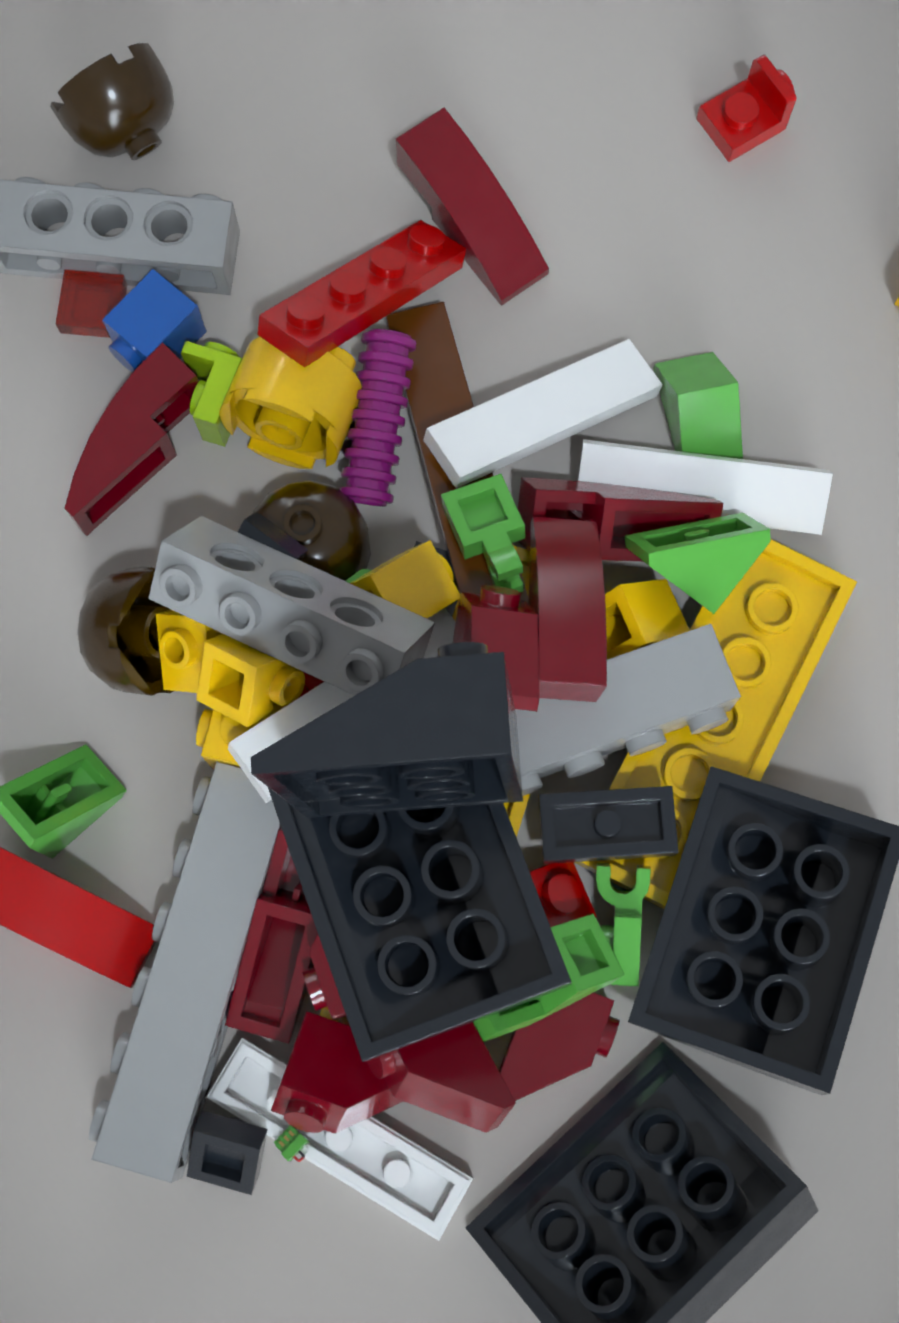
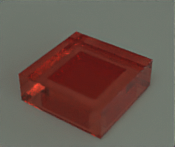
[55,269,128,338]

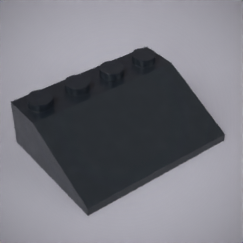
[251,642,523,818]
[628,766,899,1095]
[268,788,572,1062]
[465,1042,819,1323]

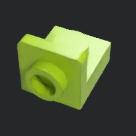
[181,341,242,447]

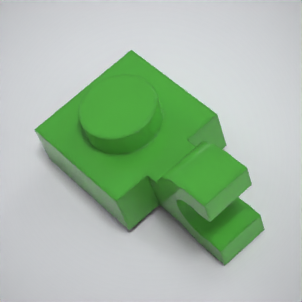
[441,474,525,592]
[596,863,651,987]

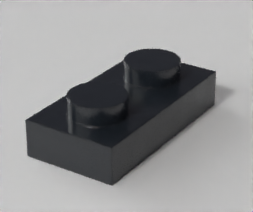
[538,786,679,864]

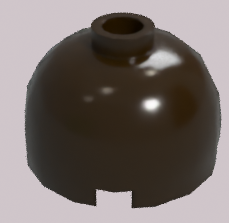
[50,43,174,160]
[252,480,371,581]
[77,567,174,696]

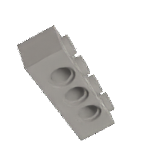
[0,177,240,295]
[148,516,435,696]

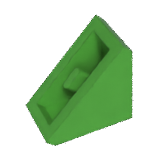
[653,352,743,459]
[625,512,771,614]
[0,744,127,859]

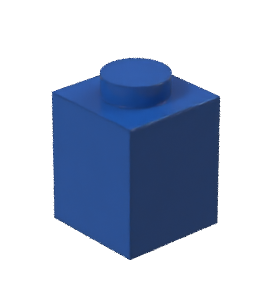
[102,269,207,373]

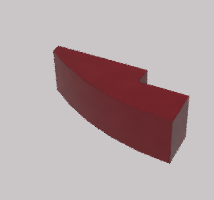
[396,107,549,306]
[64,342,198,536]
[517,477,723,562]
[529,516,607,702]
[225,828,318,1044]

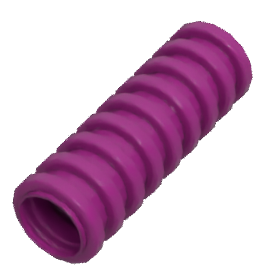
[339,329,417,507]

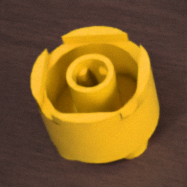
[219,337,362,469]

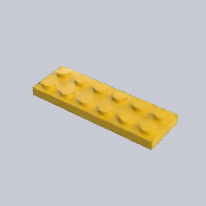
[574,539,857,909]

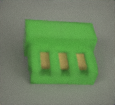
[273,1125,310,1162]

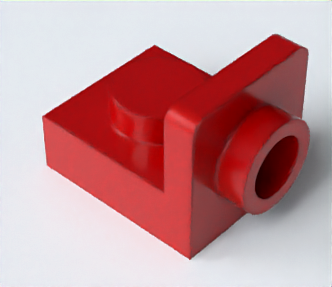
[696,54,797,162]

